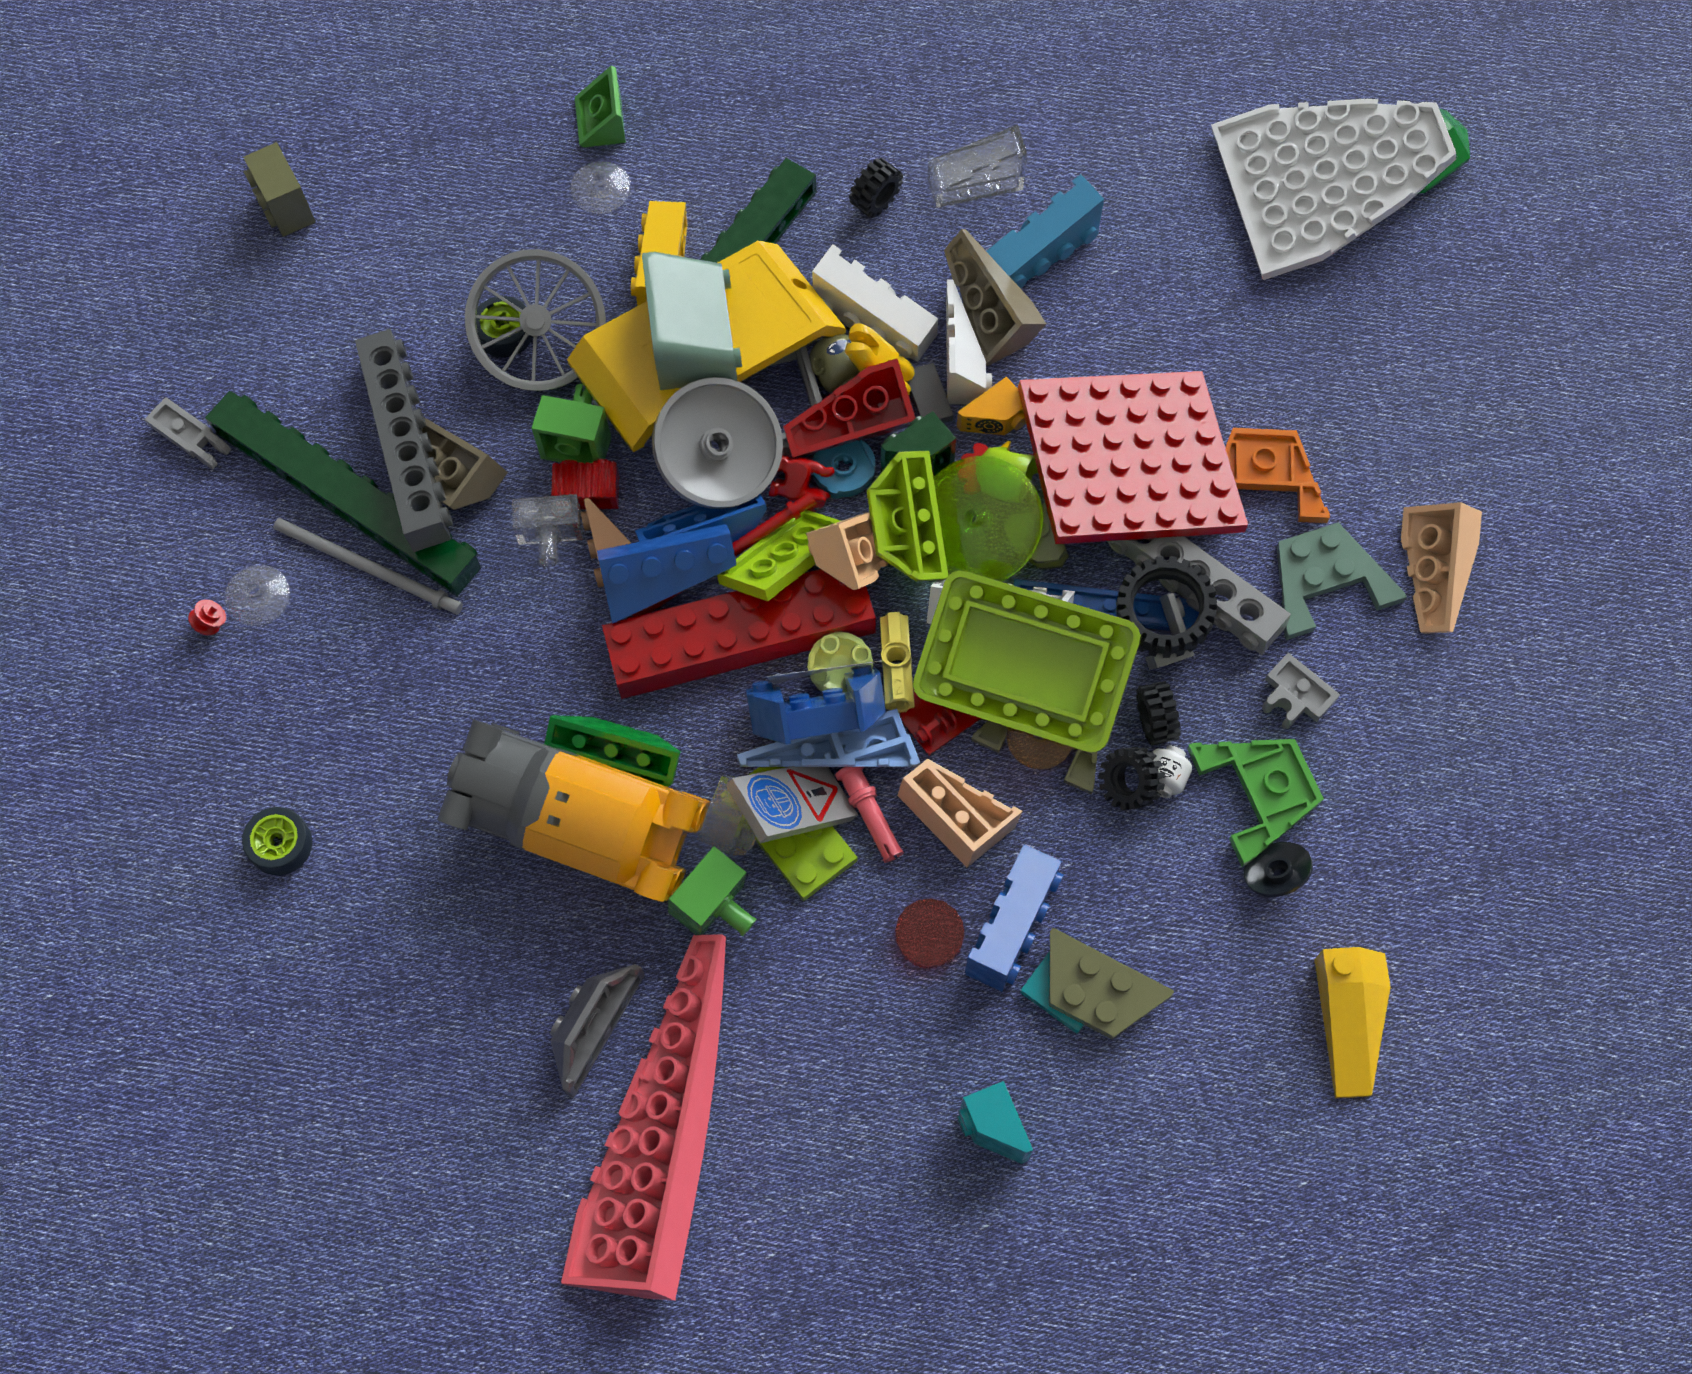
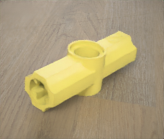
[880,612,914,712]

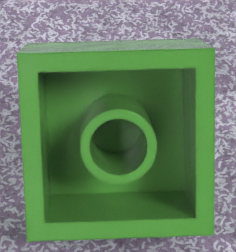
[531,384,612,463]
[668,846,757,936]

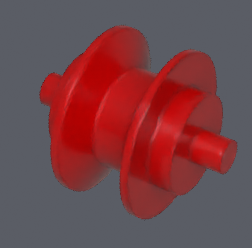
[188,599,226,636]

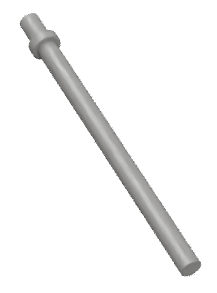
[273,518,463,615]

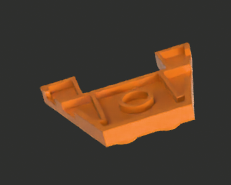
[1225,428,1330,523]

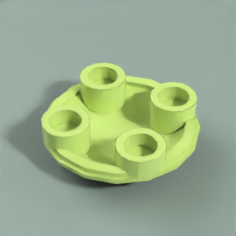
[807,632,873,692]

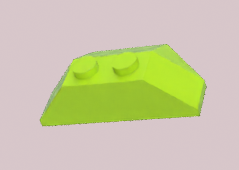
[866,451,948,582]

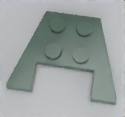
[1276,522,1407,640]

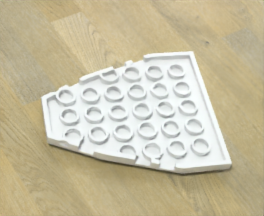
[1211,99,1456,280]

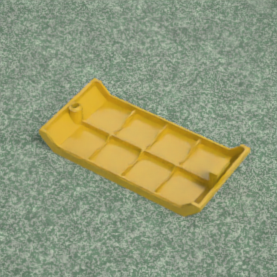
[567,241,846,452]

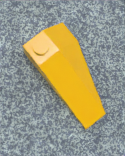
[1314,947,1391,1099]

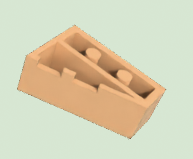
[897,759,1023,868]

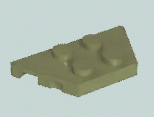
[1049,927,1174,1040]

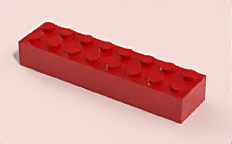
[602,569,876,699]

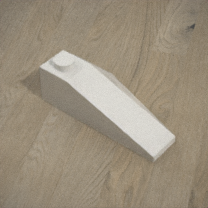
[946,280,992,404]

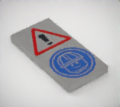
[726,766,858,843]

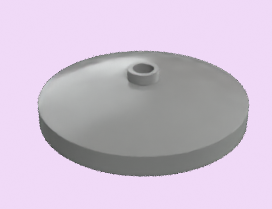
[652,377,783,509]

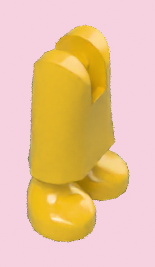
[845,323,915,395]

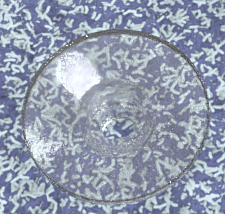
[570,161,630,214]
[224,565,290,626]

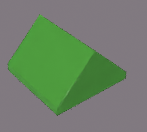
[575,66,626,147]

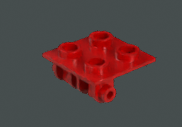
[898,688,982,756]

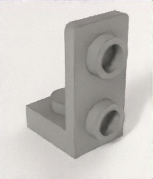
[1145,593,1195,670]

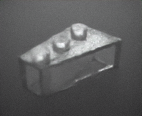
[927,124,1027,208]

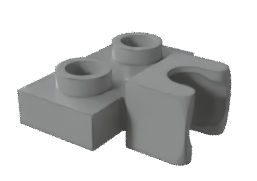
[1262,653,1340,729]

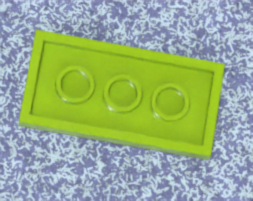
[717,510,841,601]
[721,767,858,902]

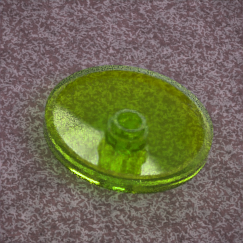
[933,456,1043,582]

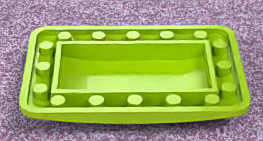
[913,570,1141,753]

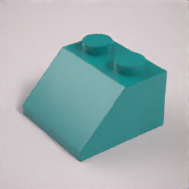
[957,1081,1033,1164]

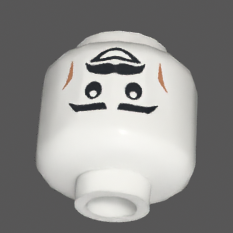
[1152,745,1192,798]

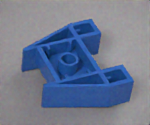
[746,665,886,744]

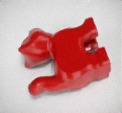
[769,455,835,512]

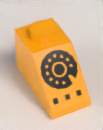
[957,377,1026,435]

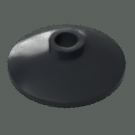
[1244,842,1313,897]

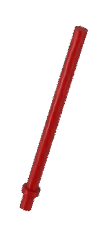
[632,492,816,617]

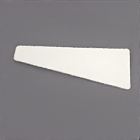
[767,660,883,684]

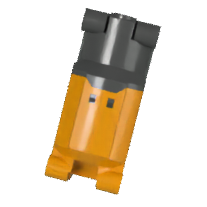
[437,719,711,902]

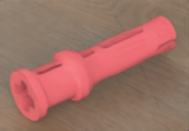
[835,767,904,863]

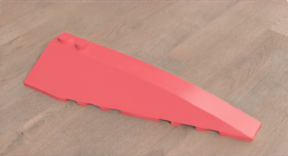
[561,934,726,1301]

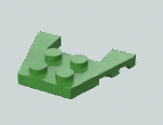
[1187,739,1324,867]

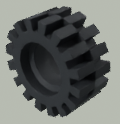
[849,158,903,218]
[1136,681,1181,746]
[1098,747,1165,810]

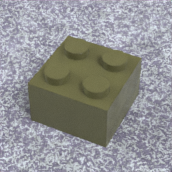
[243,142,316,237]

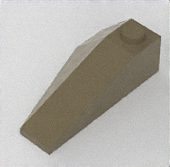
[944,229,1046,365]
[422,417,508,510]

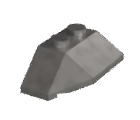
[550,964,645,1099]

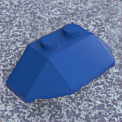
[635,494,767,543]

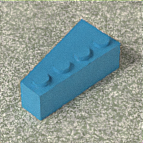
[986,174,1104,289]

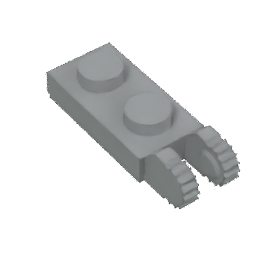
[144,397,231,470]

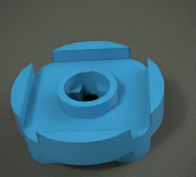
[812,440,875,499]

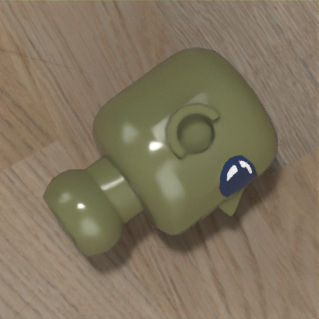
[809,334,860,394]

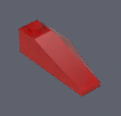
[783,359,915,458]

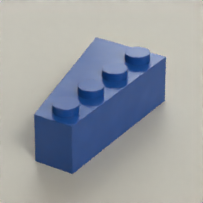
[597,524,736,624]

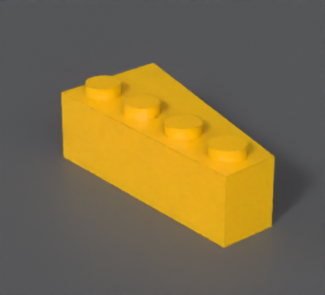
[631,201,688,306]

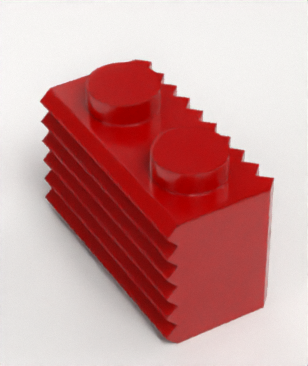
[551,459,620,510]

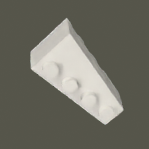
[812,244,938,362]

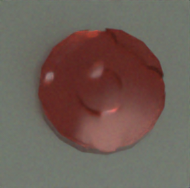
[895,898,965,969]

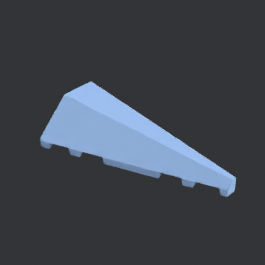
[737,708,920,767]

